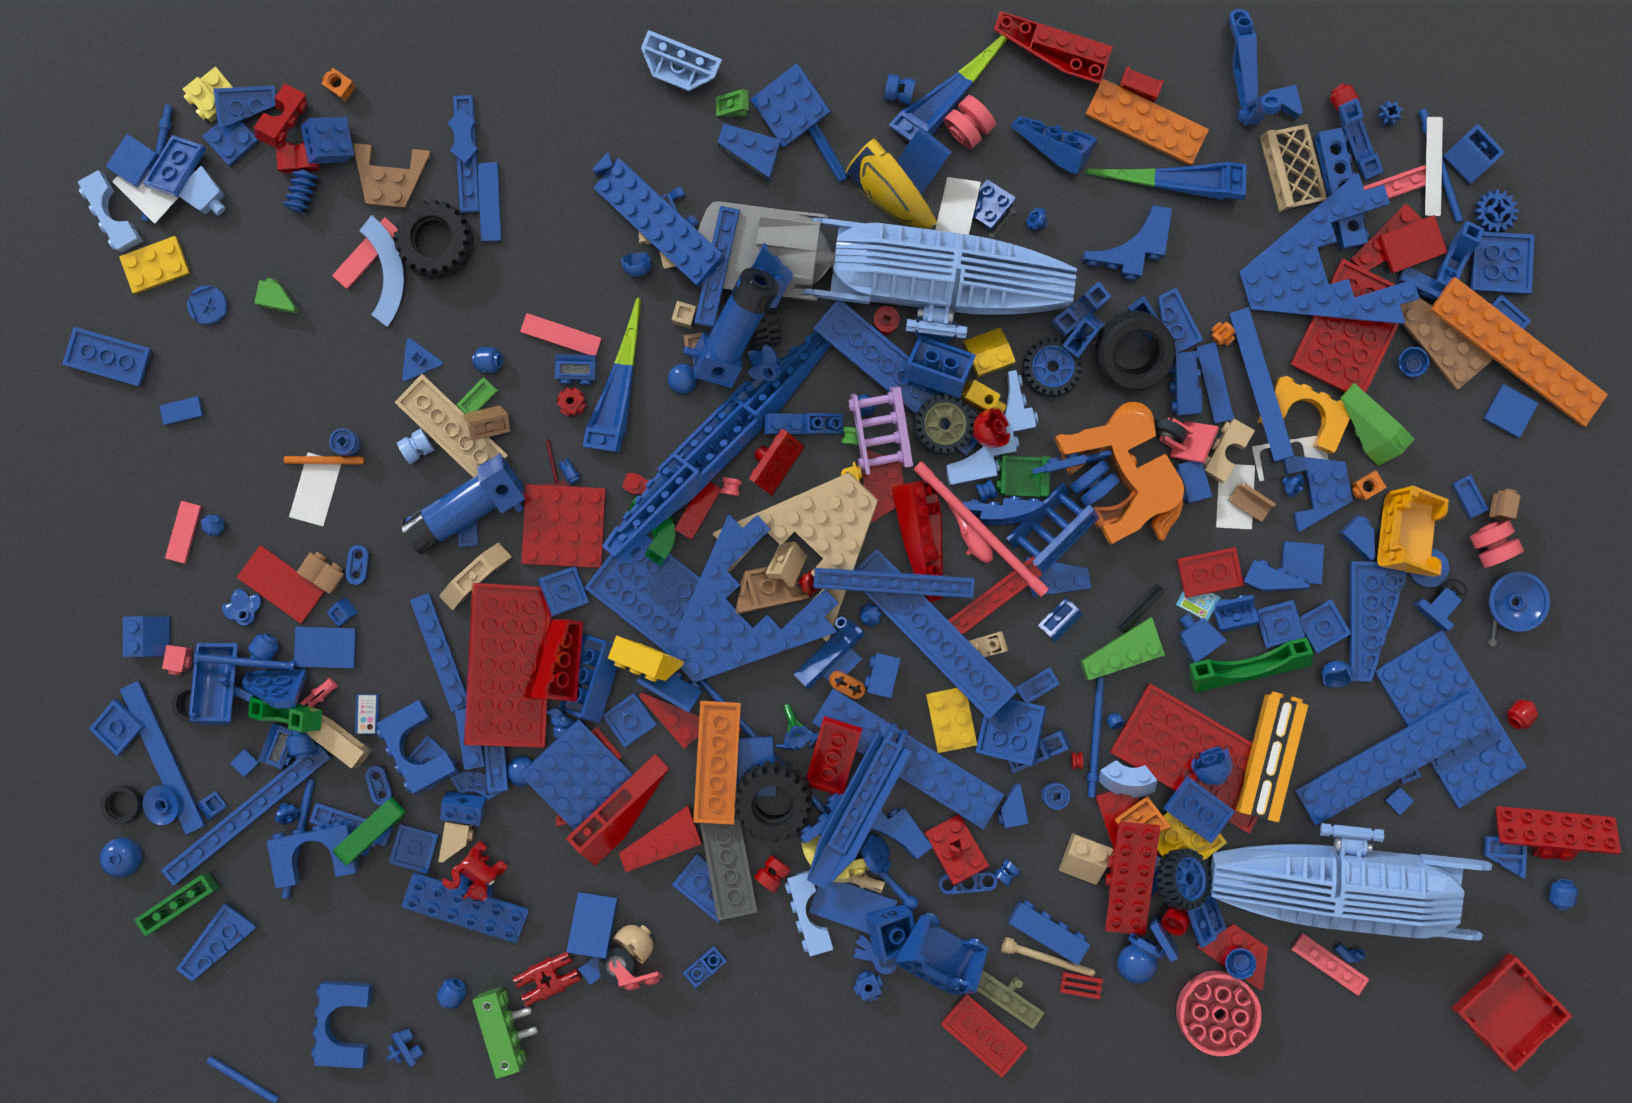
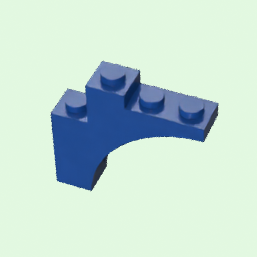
[1082,205,1172,281]

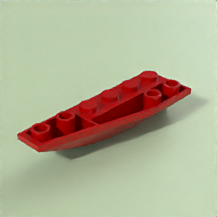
[994,11,1113,85]
[892,480,943,602]
[566,754,669,866]

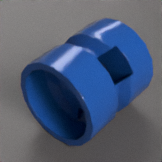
[883,74,916,105]
[329,428,361,456]
[1041,782,1070,810]

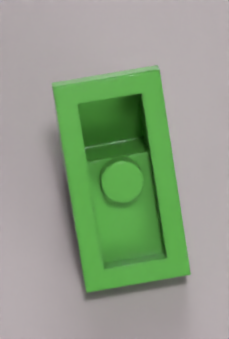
[716,89,749,117]

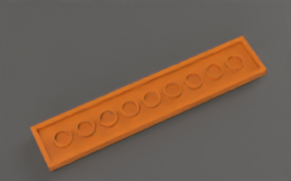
[1430,277,1608,427]

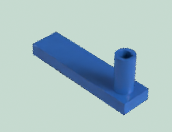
[794,617,865,689]

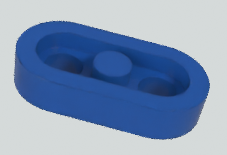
[346,545,369,585]
[365,766,393,805]

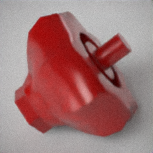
[798,570,818,596]

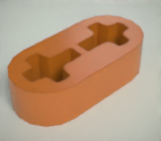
[829,671,865,699]

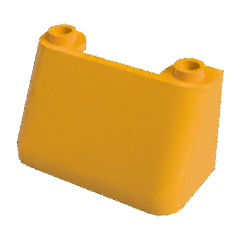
[1377,486,1449,577]

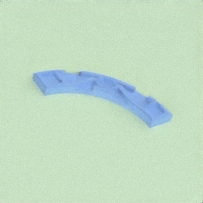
[359,215,404,327]

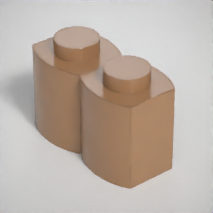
[1488,489,1521,521]
[297,551,346,594]

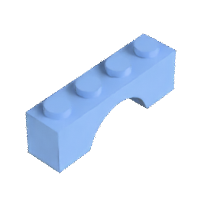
[78,170,143,253]
[785,870,833,956]

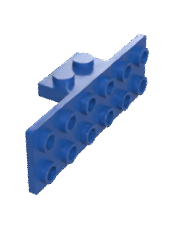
[401,873,529,943]

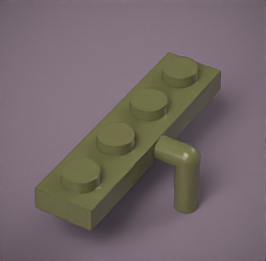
[977,970,1045,1029]

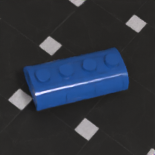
[189,643,238,725]

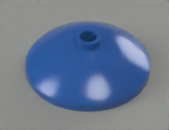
[1489,572,1550,632]

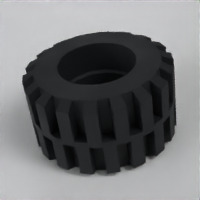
[750,308,782,350]

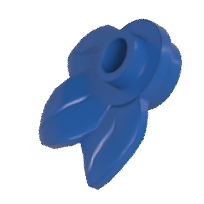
[748,345,781,381]
[222,588,261,626]

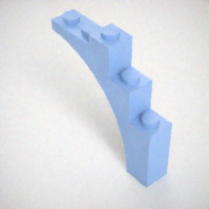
[945,370,1038,486]

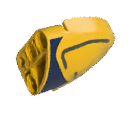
[845,138,937,229]

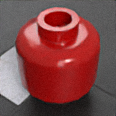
[1329,83,1360,112]
[1507,700,1538,729]

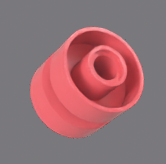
[943,95,997,149]
[1470,519,1524,568]

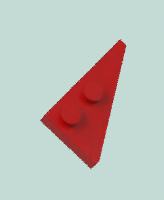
[639,693,699,749]

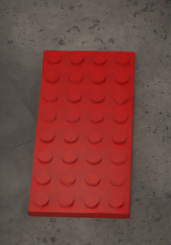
[464,583,551,748]
[1110,683,1259,834]

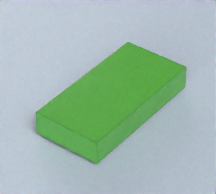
[456,377,499,414]

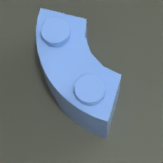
[1099,760,1157,797]

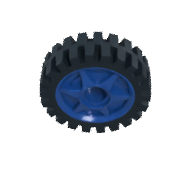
[1022,337,1083,397]
[1156,849,1212,910]

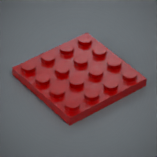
[521,484,606,568]

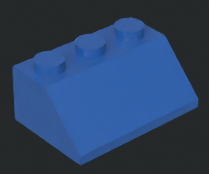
[904,335,976,398]
[637,671,703,713]

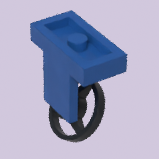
[1413,579,1468,631]

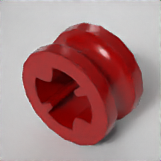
[1071,752,1083,770]

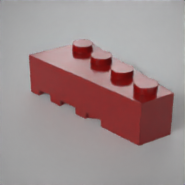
[530,620,583,702]
[619,805,703,872]

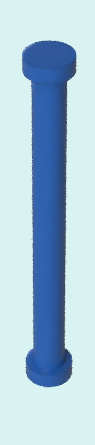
[193,652,294,672]

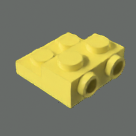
[183,66,233,123]

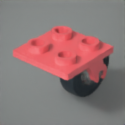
[1154,418,1219,463]
[598,948,663,991]

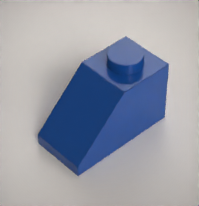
[1338,516,1375,561]
[997,783,1029,828]

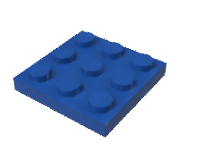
[751,63,832,148]
[1470,232,1534,295]
[976,699,1047,766]

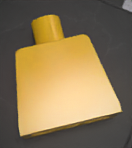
[959,380,1007,412]

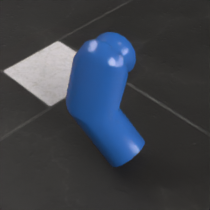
[1334,942,1366,963]

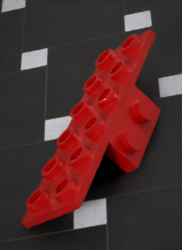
[1495,806,1621,861]
[1105,821,1160,935]

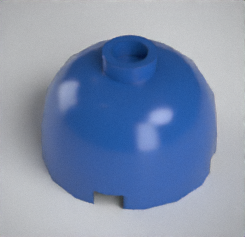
[1191,747,1233,785]
[99,837,143,878]

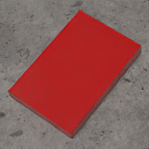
[1379,215,1447,273]
[1176,547,1244,598]

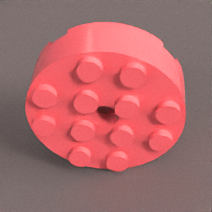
[1176,971,1261,1056]

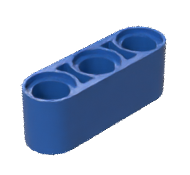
[938,871,997,894]

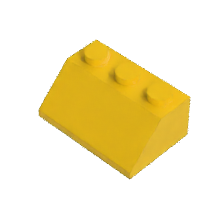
[608,636,684,682]

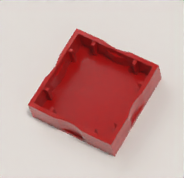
[1451,953,1572,1072]

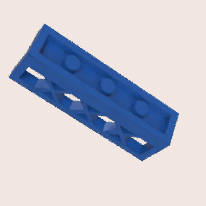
[1395,267,1443,303]

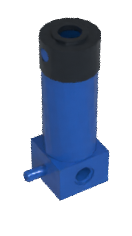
[683,267,779,388]
[400,453,525,555]

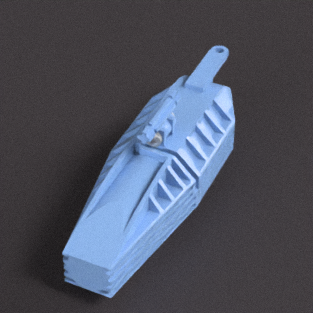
[1209,823,1492,941]

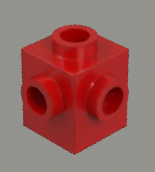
[557,387,587,417]

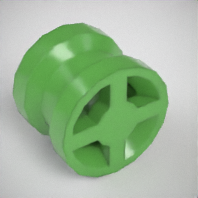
[841,427,859,446]

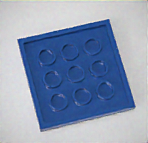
[520,718,633,830]

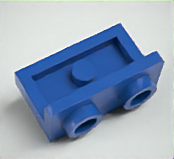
[1213,595,1259,633]

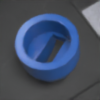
[1107,713,1125,730]

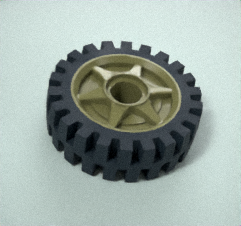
[914,394,974,454]

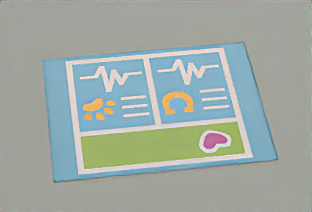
[1176,592,1220,621]

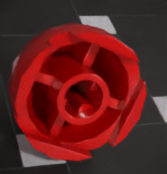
[973,407,1010,448]

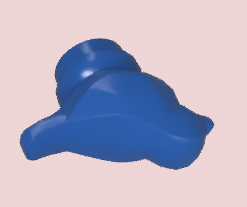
[547,707,583,738]

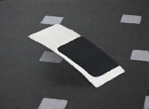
[1252,436,1328,481]

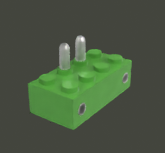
[472,987,538,1079]

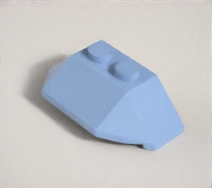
[641,30,722,91]

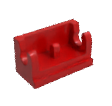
[1119,66,1164,102]

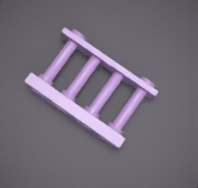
[848,386,913,475]

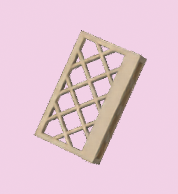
[1260,124,1327,212]

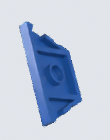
[751,243,793,308]

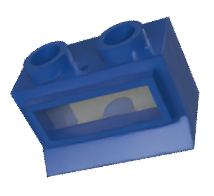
[555,354,597,385]
[258,723,294,769]

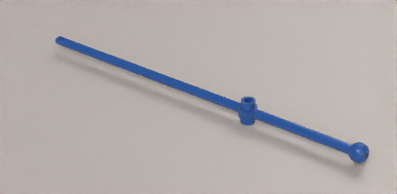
[697,679,919,911]

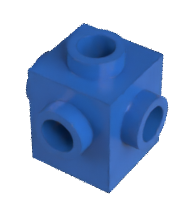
[853,971,884,1002]

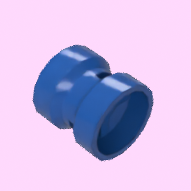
[993,859,1021,887]

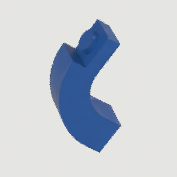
[1434,220,1484,290]

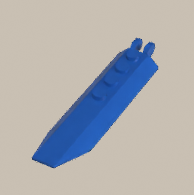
[807,723,912,890]

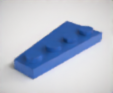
[176,903,258,981]

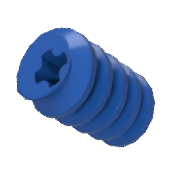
[283,170,319,214]

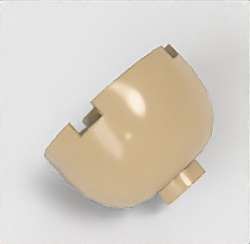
[613,925,653,964]

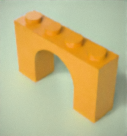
[1258,376,1349,454]

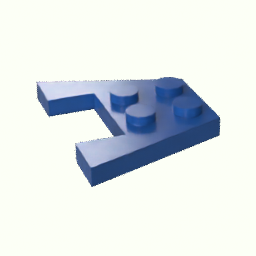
[1283,456,1353,532]

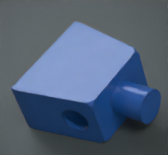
[1062,313,1105,358]
[1178,613,1226,663]

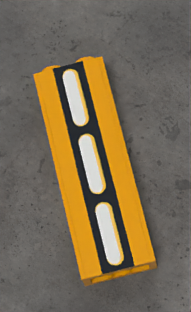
[1236,692,1308,822]

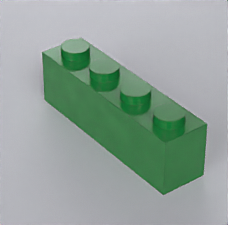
[134,872,220,937]

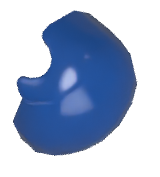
[621,252,652,277]
[1398,347,1429,377]
[668,363,698,394]
[1321,661,1353,687]
[507,755,533,788]
[1225,948,1257,980]

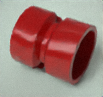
[873,306,900,336]
[754,854,791,893]
[1161,907,1191,936]

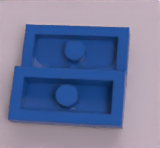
[1186,892,1227,948]

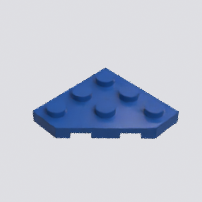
[242,668,307,709]

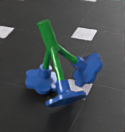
[775,704,819,751]

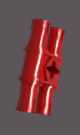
[513,951,581,1007]

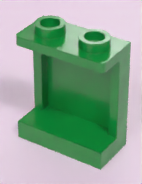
[996,455,1051,498]

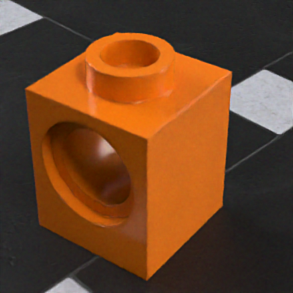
[321,68,356,102]
[1351,471,1387,501]

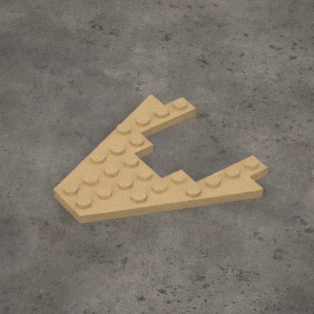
[713,473,878,642]

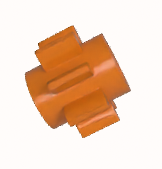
[1211,322,1236,346]

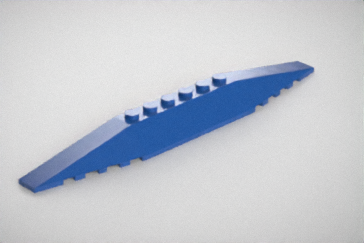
[602,332,831,558]

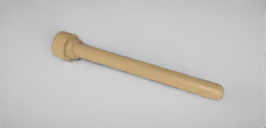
[1001,937,1095,977]

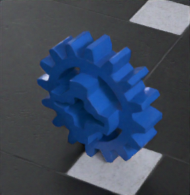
[1473,189,1519,232]

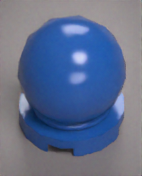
[1117,933,1166,984]

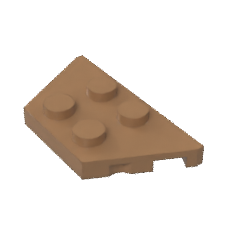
[736,567,809,615]

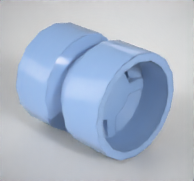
[397,428,435,464]

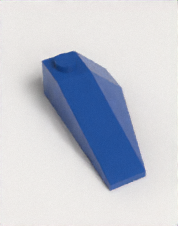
[1011,116,1098,174]

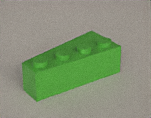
[1079,617,1165,680]

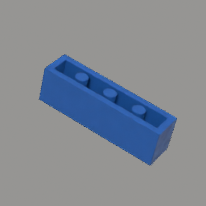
[1007,900,1090,965]

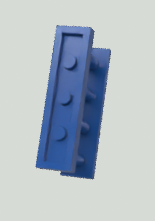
[1006,483,1099,574]

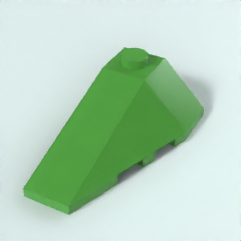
[1340,383,1414,466]

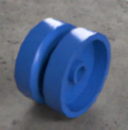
[1069,459,1121,507]

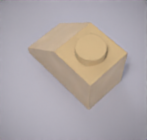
[438,821,474,863]

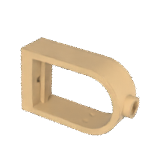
[306,714,372,768]

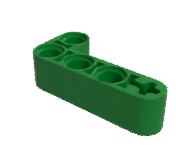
[332,797,406,866]

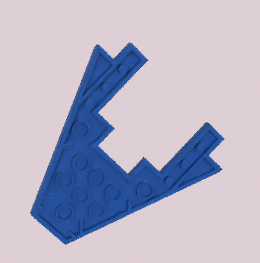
[1239,173,1420,324]
[667,514,839,682]

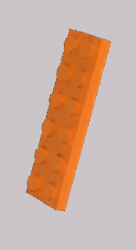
[1085,79,1209,166]
[694,701,741,824]

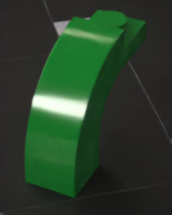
[628,496,675,567]

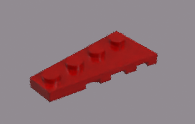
[1350,204,1422,271]

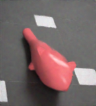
[944,499,993,564]

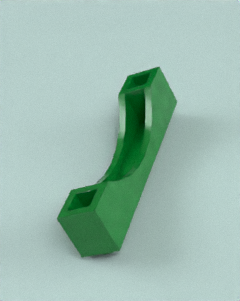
[1189,637,1313,693]

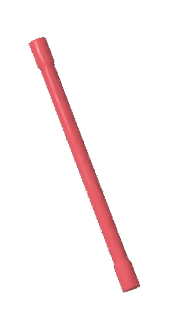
[913,461,1049,597]

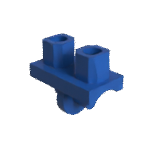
[386,1029,423,1067]

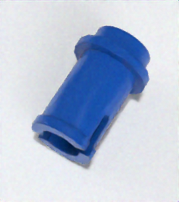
[558,458,580,485]

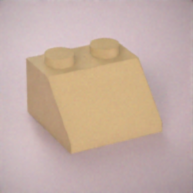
[1059,833,1113,885]

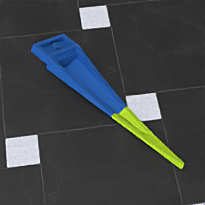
[889,35,1007,142]
[582,298,641,453]

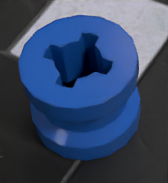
[975,479,998,503]

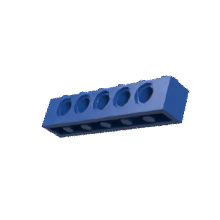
[1314,127,1369,251]

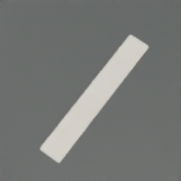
[1425,117,1443,216]

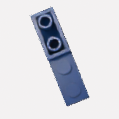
[764,413,844,435]
[963,496,1046,525]

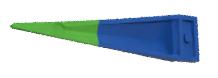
[1086,162,1247,200]

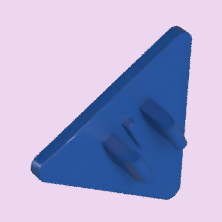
[402,338,443,381]

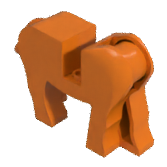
[1054,402,1184,545]

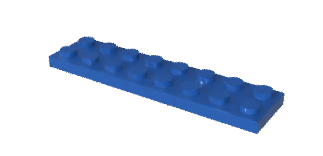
[593,158,725,287]

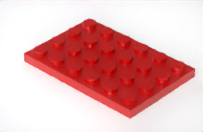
[1290,259,1399,393]

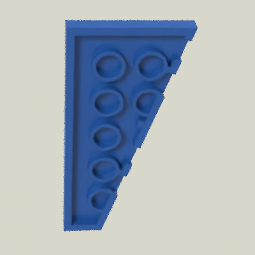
[1350,561,1407,681]

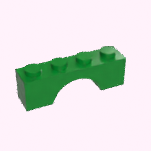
[248,697,322,733]

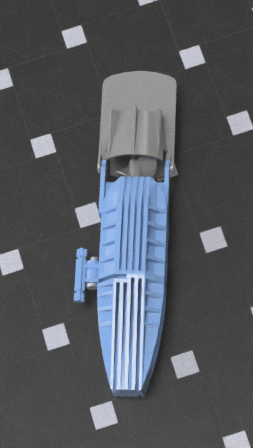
[699,201,1077,339]

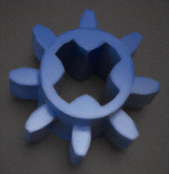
[1377,100,1403,126]

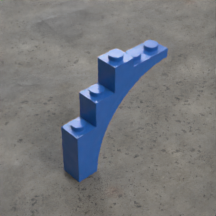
[798,793,933,859]

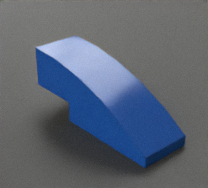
[1007,729,1071,773]

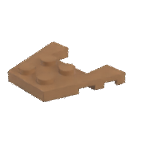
[353,143,431,209]

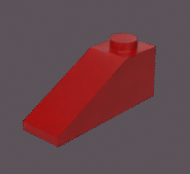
[674,482,721,541]

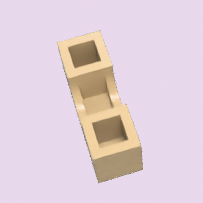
[1203,419,1255,484]

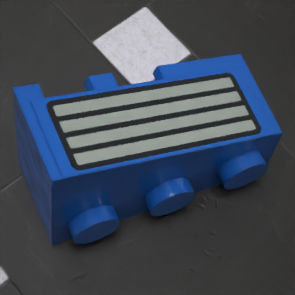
[718,123,781,183]

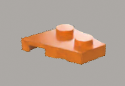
[1115,796,1171,832]

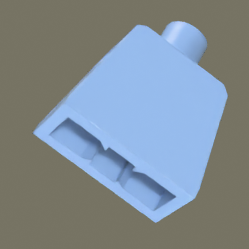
[178,166,226,216]

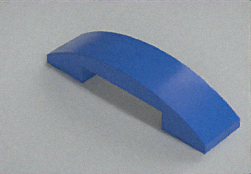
[1338,98,1384,180]

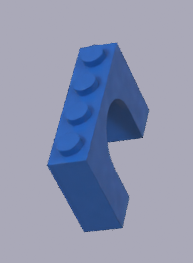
[376,700,459,795]
[267,821,360,888]
[311,981,373,1069]

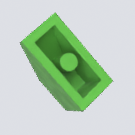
[254,278,299,314]

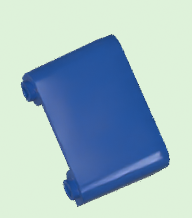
[895,913,989,995]

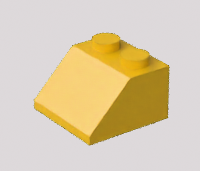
[963,328,1016,378]

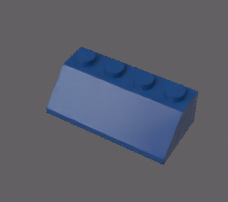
[559,633,618,723]

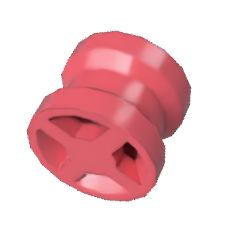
[720,477,742,497]

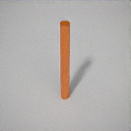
[284,456,365,464]

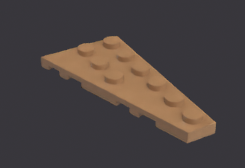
[1400,299,1493,390]

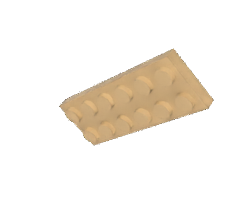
[395,374,509,477]

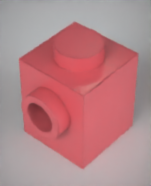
[162,645,193,675]

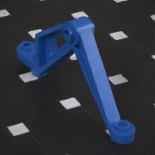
[1229,9,1282,126]

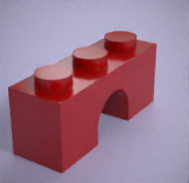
[253,84,308,148]

